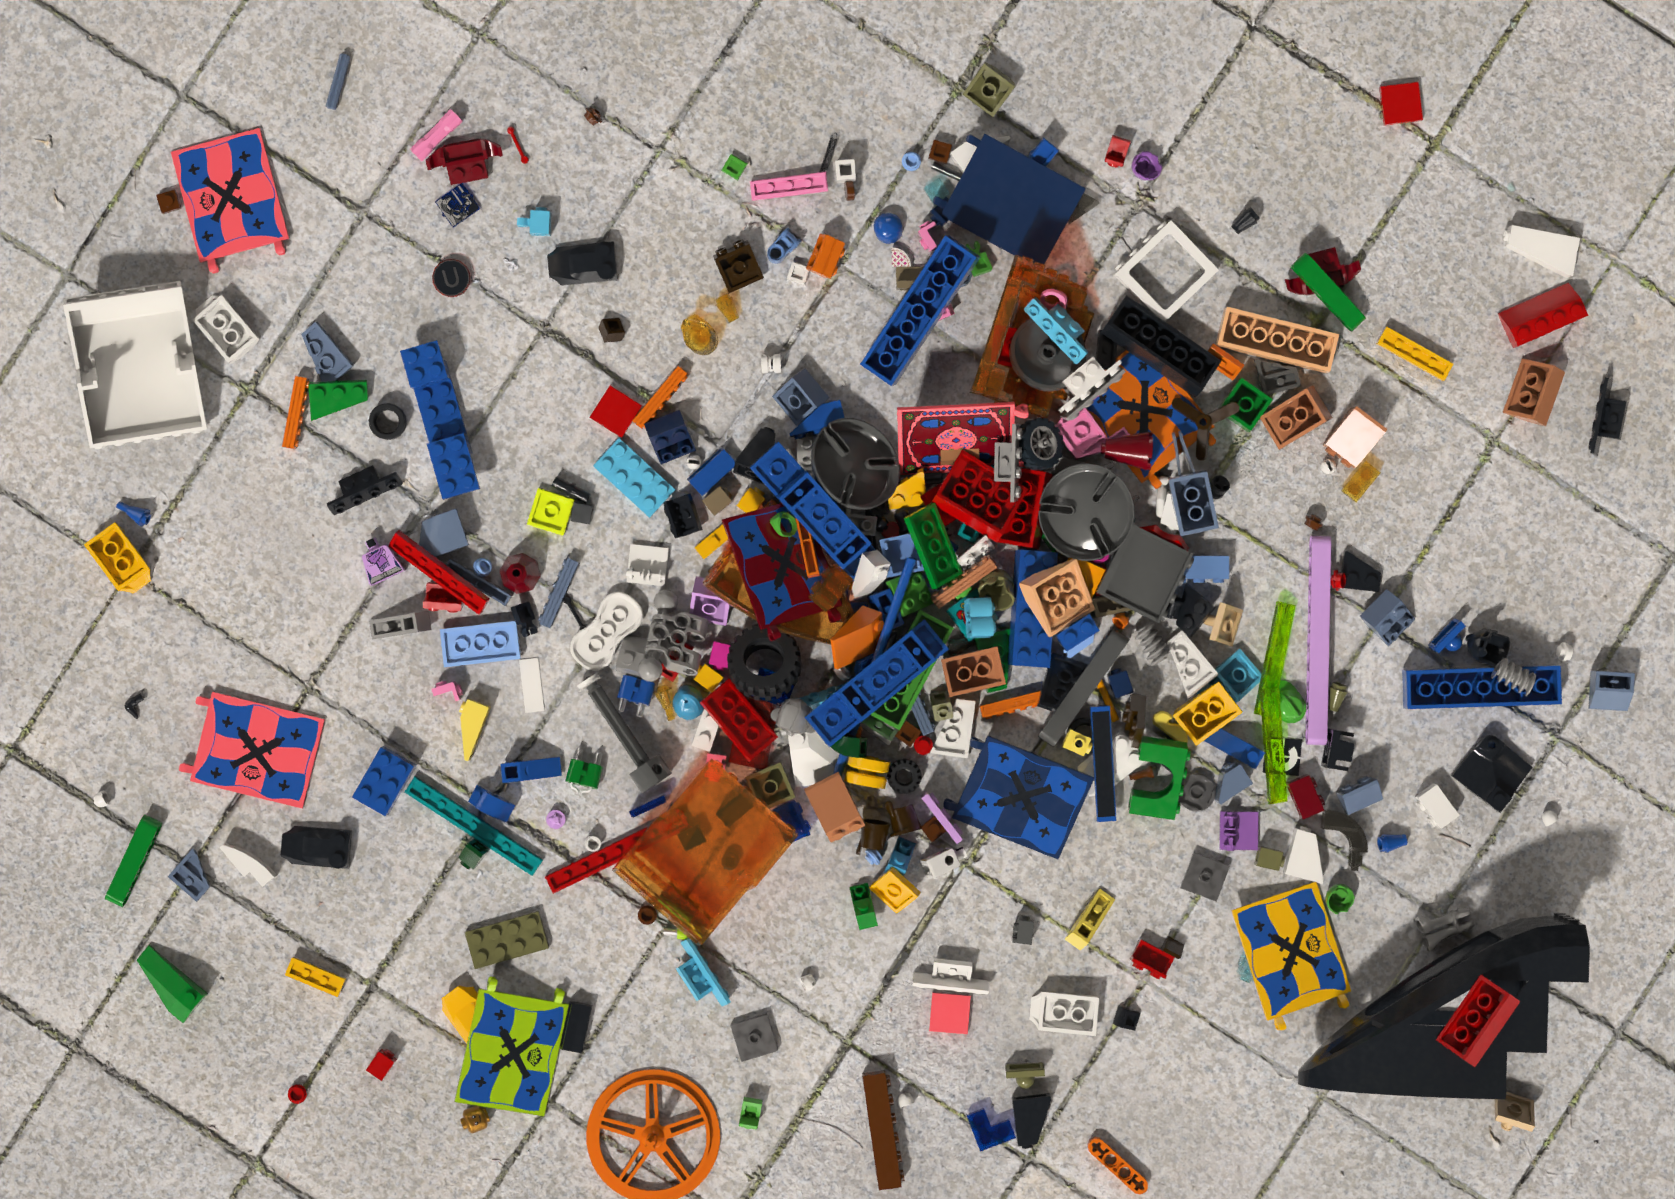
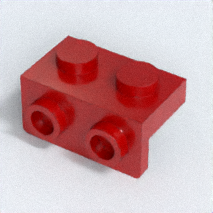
[423,582,464,613]
[1130,939,1175,979]

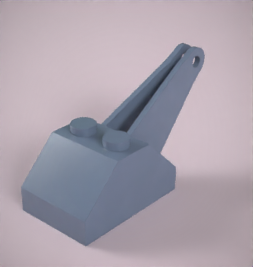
[1168,431,1219,536]

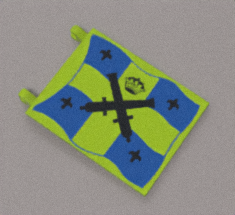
[454,976,569,1116]

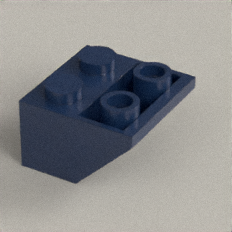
[644,410,696,465]

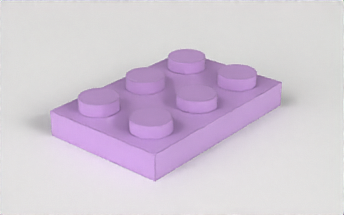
[921,791,963,844]

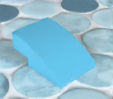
[1196,649,1265,703]

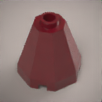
[499,553,541,594]

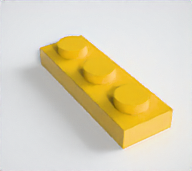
[285,957,346,997]

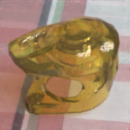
[681,314,718,355]

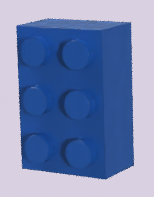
[352,746,417,816]

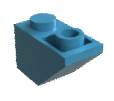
[883,836,916,876]

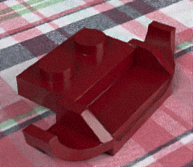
[426,138,503,185]
[1285,247,1361,296]

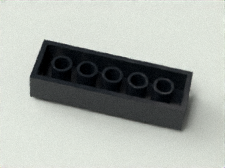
[1101,295,1221,398]

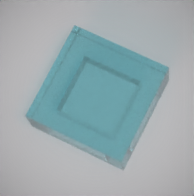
[923,178,950,205]

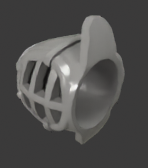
[771,698,815,736]

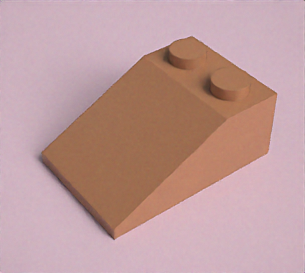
[1260,385,1333,450]
[941,647,1006,697]

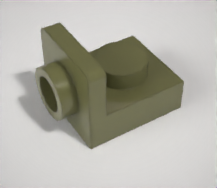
[929,690,954,721]

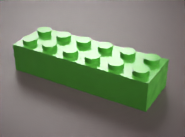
[871,610,954,730]

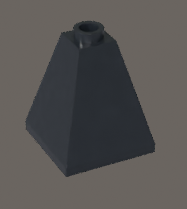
[733,427,776,485]

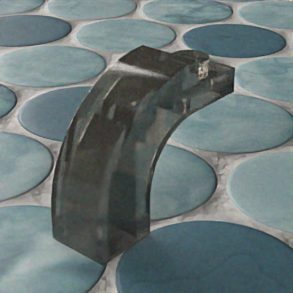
[1320,809,1368,871]

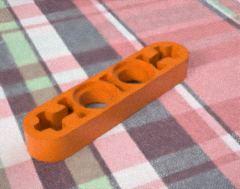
[1087,1137,1148,1194]

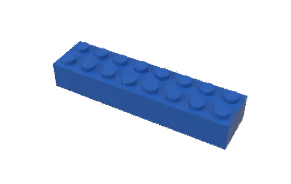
[860,235,981,386]
[1402,665,1562,709]

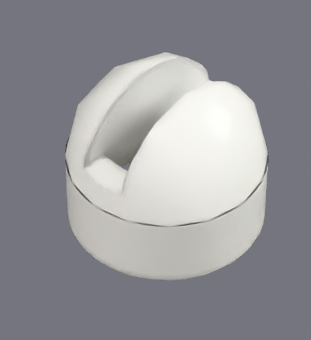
[686,455,702,470]
[1320,459,1337,474]
[94,790,110,807]
[1542,810,1559,826]
[584,836,601,852]
[800,975,816,992]
[898,1092,915,1108]

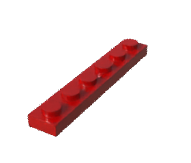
[388,530,490,615]

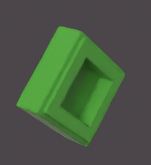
[721,154,748,181]

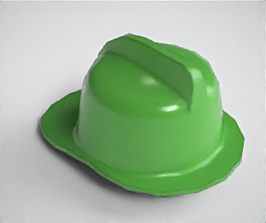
[1267,680,1306,723]

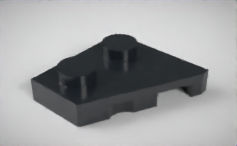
[1341,551,1381,592]

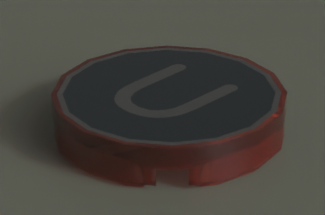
[432,259,471,298]

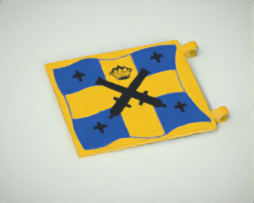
[1231,882,1351,1031]

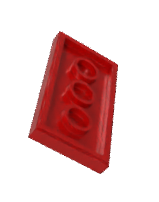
[700,678,778,762]

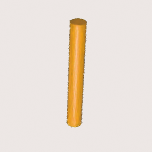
[1097,679,1119,722]

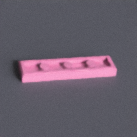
[750,172,828,201]

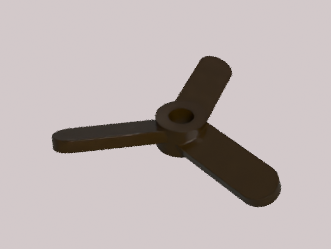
[1172,398,1239,461]

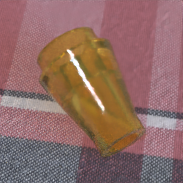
[715,293,739,323]

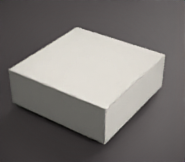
[786,261,809,286]

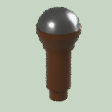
[1129,765,1158,780]

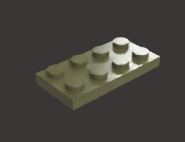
[464,911,549,969]

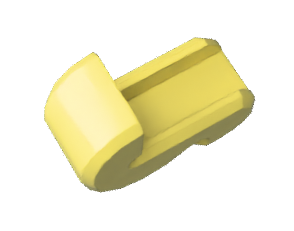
[1152,711,1188,742]

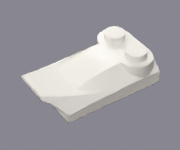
[192,295,260,364]
[1077,730,1145,797]
[1029,991,1099,1036]

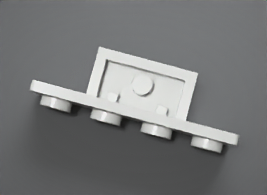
[1059,357,1122,413]
[912,958,989,994]

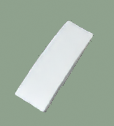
[219,843,277,887]

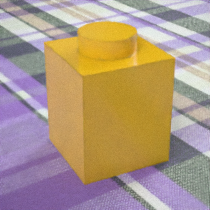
[736,487,766,513]
[693,664,724,693]

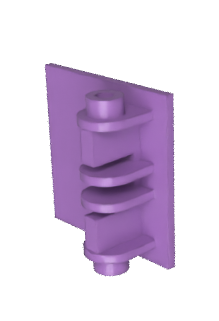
[1219,811,1259,851]

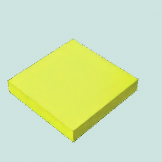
[527,488,575,536]

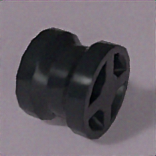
[1210,475,1230,499]

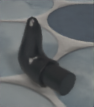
[124,693,144,719]

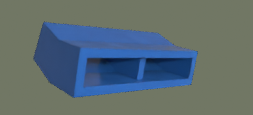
[687,447,735,496]

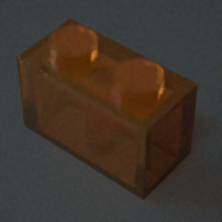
[808,564,854,612]

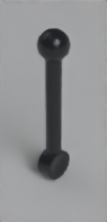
[563,596,586,630]

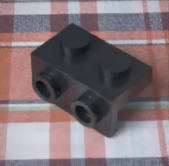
[663,493,703,539]

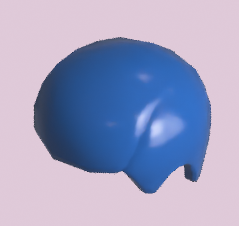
[873,212,903,244]

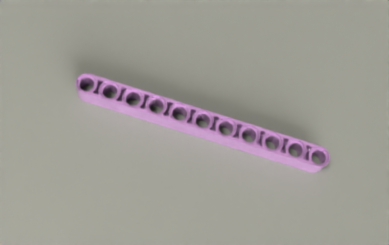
[1305,536,1331,745]

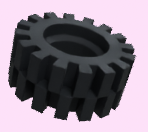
[887,759,922,794]

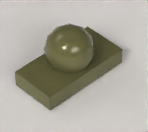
[1005,1062,1045,1089]

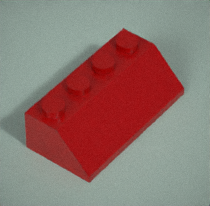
[1498,282,1589,348]
[998,468,1053,550]
[1436,975,1520,1067]

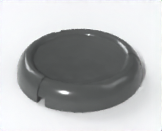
[811,418,900,510]
[1038,464,1135,561]

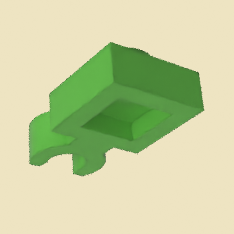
[965,241,993,277]

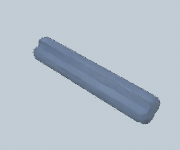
[326,53,350,110]

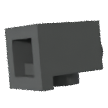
[1011,915,1034,945]

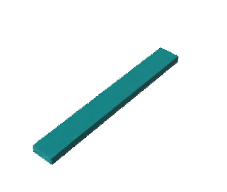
[405,776,543,876]

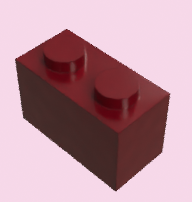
[1285,774,1325,820]

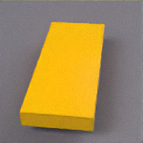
[695,524,728,559]

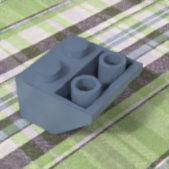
[1360,589,1415,646]
[1588,670,1635,711]
[1336,776,1383,815]

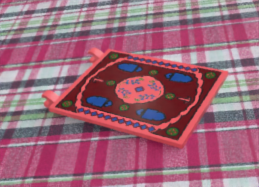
[897,402,1029,475]

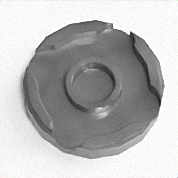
[1179,773,1216,812]

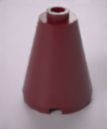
[1101,432,1153,470]

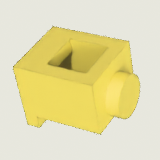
[1062,729,1093,756]

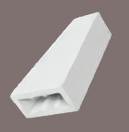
[1503,225,1580,278]

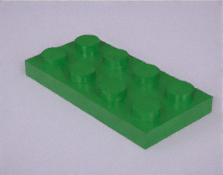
[904,503,963,589]

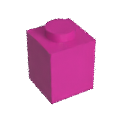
[709,641,730,671]

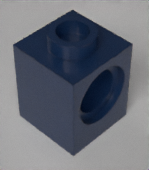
[1107,668,1134,698]

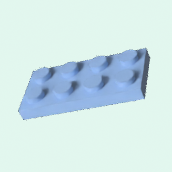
[440,621,521,667]

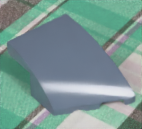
[419,509,469,557]

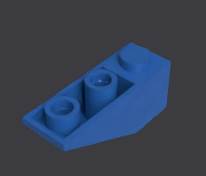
[789,400,845,440]
[500,757,562,783]

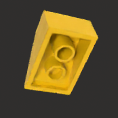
[1173,681,1243,746]

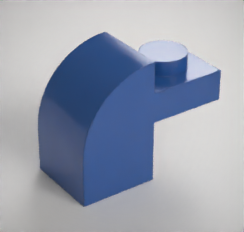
[468,785,515,822]

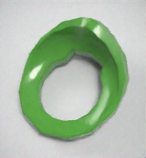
[770,511,797,537]

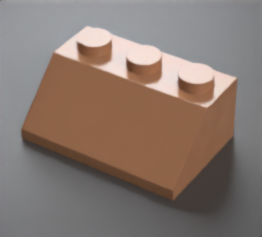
[1503,358,1565,426]

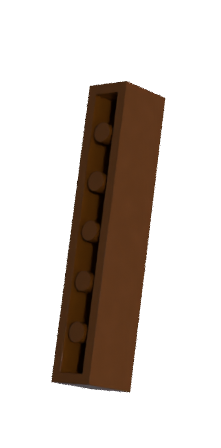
[862,1070,905,1190]

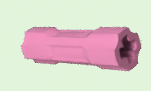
[410,109,463,161]

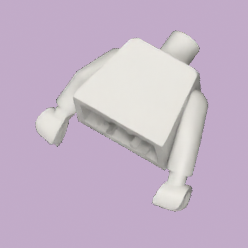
[1156,476,1216,535]

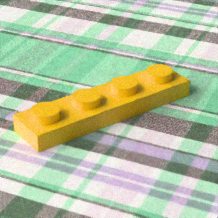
[1376,327,1454,381]

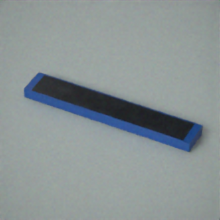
[1090,706,1116,822]

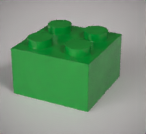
[1219,377,1273,432]

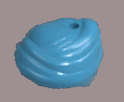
[673,684,704,720]

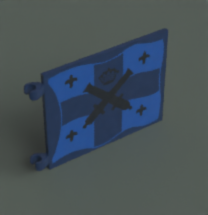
[943,735,1094,859]

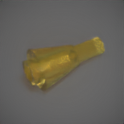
[654,685,675,721]

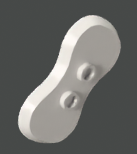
[570,592,643,671]

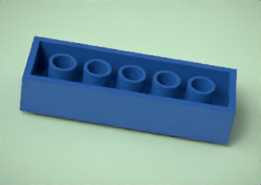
[1008,550,1058,668]

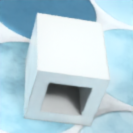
[835,159,856,183]

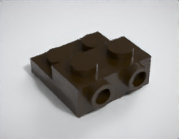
[713,239,764,293]
[1122,693,1146,748]

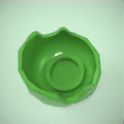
[1325,884,1355,915]

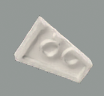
[1167,631,1219,699]
[930,699,976,758]

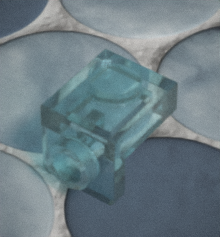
[1236,954,1254,984]

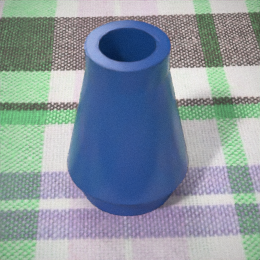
[1377,834,1408,853]

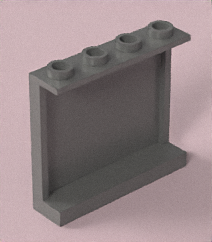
[1096,524,1194,623]

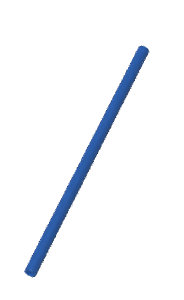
[833,557,916,777]

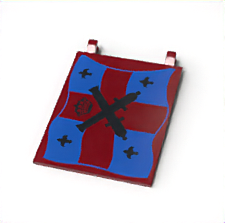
[722,503,842,641]

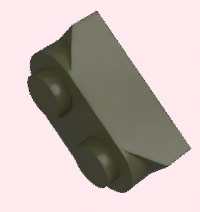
[963,63,1016,117]
[745,762,796,812]

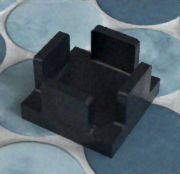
[1321,728,1354,771]

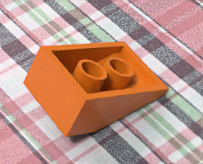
[830,605,884,670]

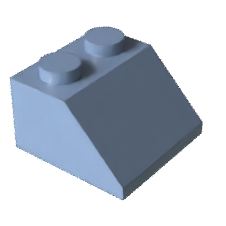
[772,368,830,426]
[1215,761,1253,804]

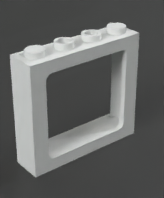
[1114,221,1219,321]

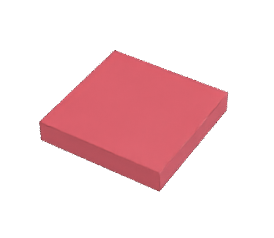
[929,992,971,1034]

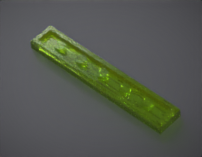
[1253,601,1296,718]
[1260,687,1288,804]

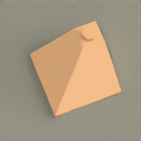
[1019,559,1095,637]

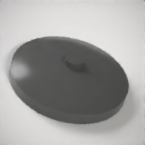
[1009,318,1086,391]

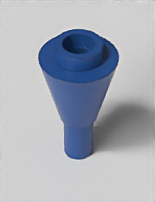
[116,501,151,527]

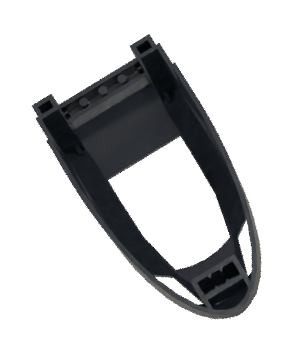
[1298,913,1590,1100]

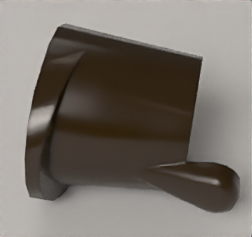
[885,801,922,837]
[856,818,891,855]

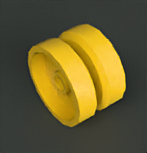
[844,755,890,789]

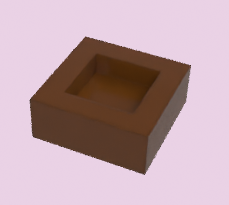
[928,140,952,164]
[156,190,181,214]
[895,721,921,747]
[921,816,946,842]

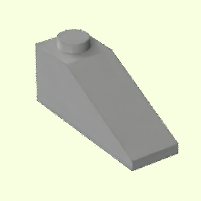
[369,611,432,639]

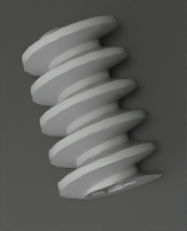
[1133,623,1170,666]
[1491,658,1536,696]

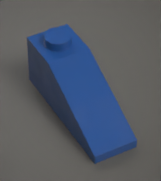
[1204,728,1265,769]

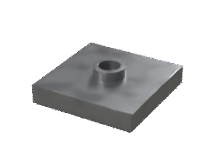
[1180,852,1230,902]
[730,1014,778,1062]

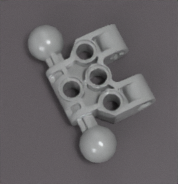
[638,590,709,682]

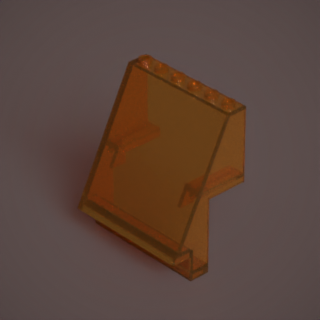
[612,759,798,946]

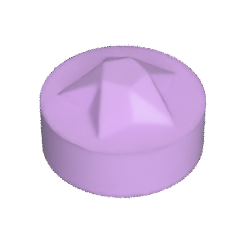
[546,809,566,829]

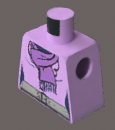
[362,537,406,586]

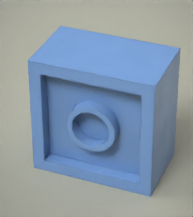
[879,534,924,578]

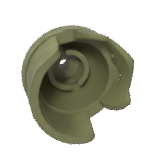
[978,569,1015,611]

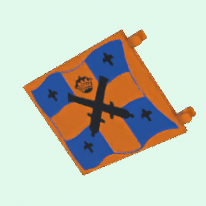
[1086,350,1216,489]

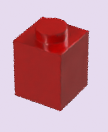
[366,1049,397,1081]

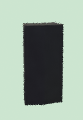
[559,1001,593,1054]

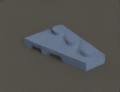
[301,322,354,382]

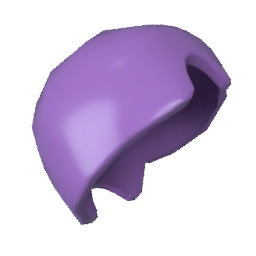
[1131,151,1162,181]

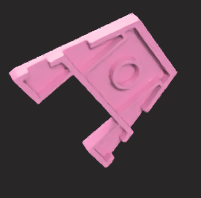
[1055,395,1130,460]

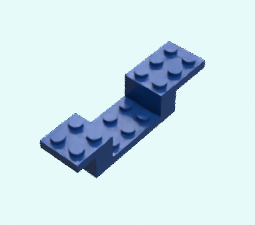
[400,340,480,500]
[749,441,876,581]
[804,619,949,747]

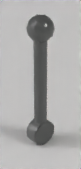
[882,951,909,985]

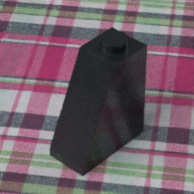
[1012,1093,1051,1149]

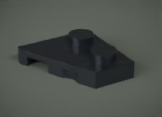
[1176,584,1216,637]

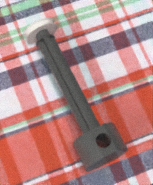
[577,672,672,793]

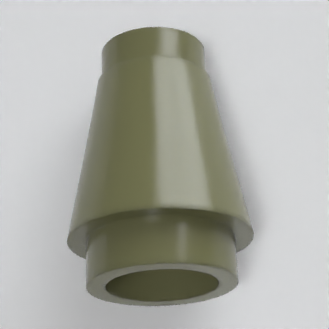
[1328,682,1348,712]

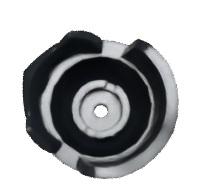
[1465,628,1510,667]

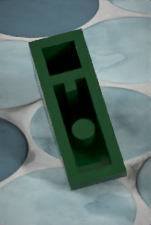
[458,838,489,870]

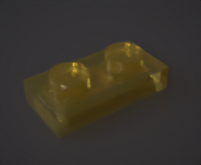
[1341,461,1381,503]

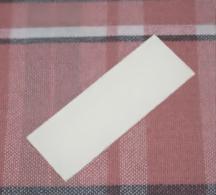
[519,658,544,713]

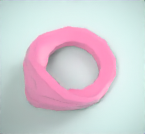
[1040,289,1067,309]

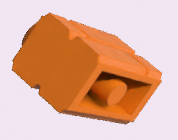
[806,234,845,279]

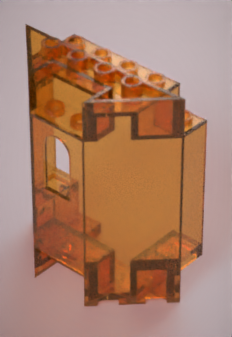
[969,254,1095,418]

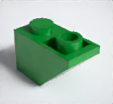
[849,883,878,930]

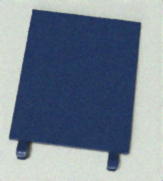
[933,133,1086,270]

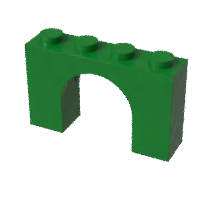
[1128,736,1191,820]

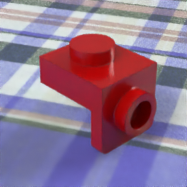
[1105,135,1131,168]

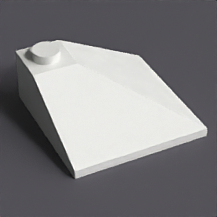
[788,731,851,787]

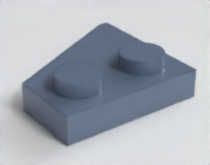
[168,848,210,902]

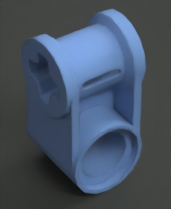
[767,228,802,264]

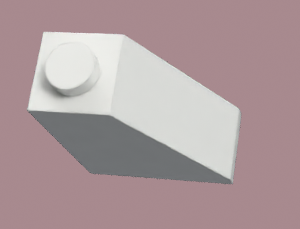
[1283,826,1323,884]

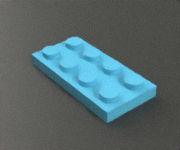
[593,438,675,518]

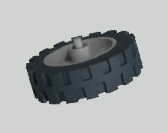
[1019,418,1064,470]

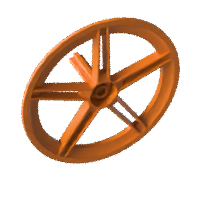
[586,1069,720,1199]

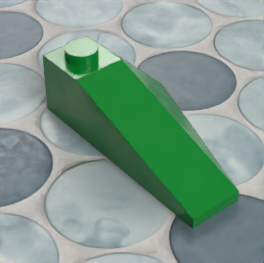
[137,945,208,1023]

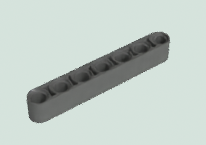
[1038,629,1130,748]

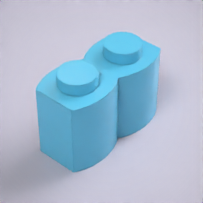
[964,598,996,638]

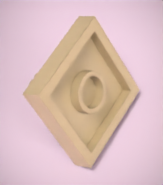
[1204,602,1243,647]
[1495,1092,1535,1132]

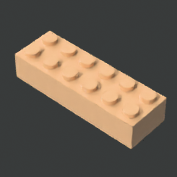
[1215,307,1339,373]

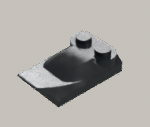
[547,241,618,286]
[280,826,352,869]

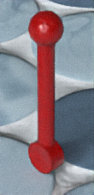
[507,127,529,164]

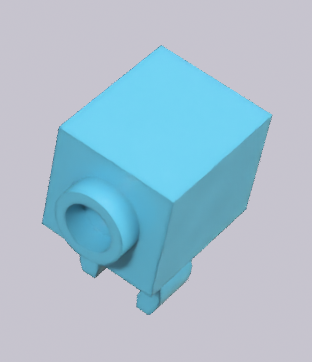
[517,207,552,236]

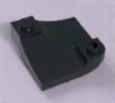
[1451,735,1533,813]

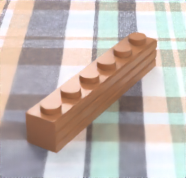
[931,555,997,609]

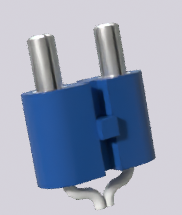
[617,675,655,717]

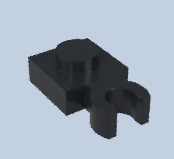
[511,601,538,637]

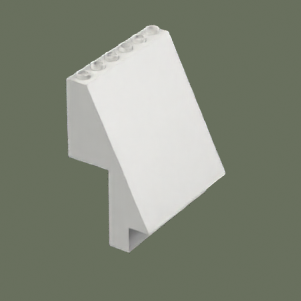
[63,281,207,449]

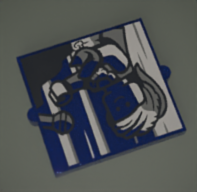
[435,183,480,228]

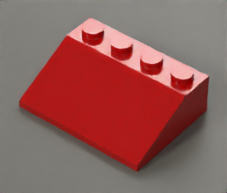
[931,450,1028,542]

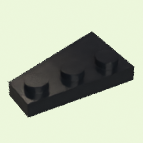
[1037,652,1088,712]

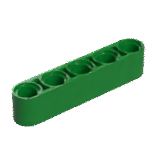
[1290,252,1366,332]
[105,815,163,908]

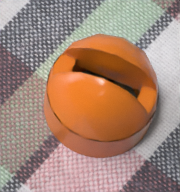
[1112,613,1129,630]

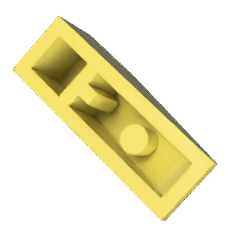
[459,699,491,761]
[1065,889,1115,950]

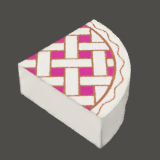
[892,247,911,267]

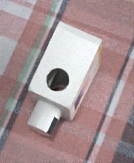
[919,847,967,879]

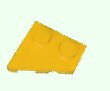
[888,468,926,510]

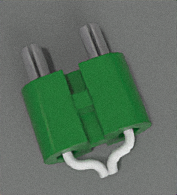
[565,748,603,795]

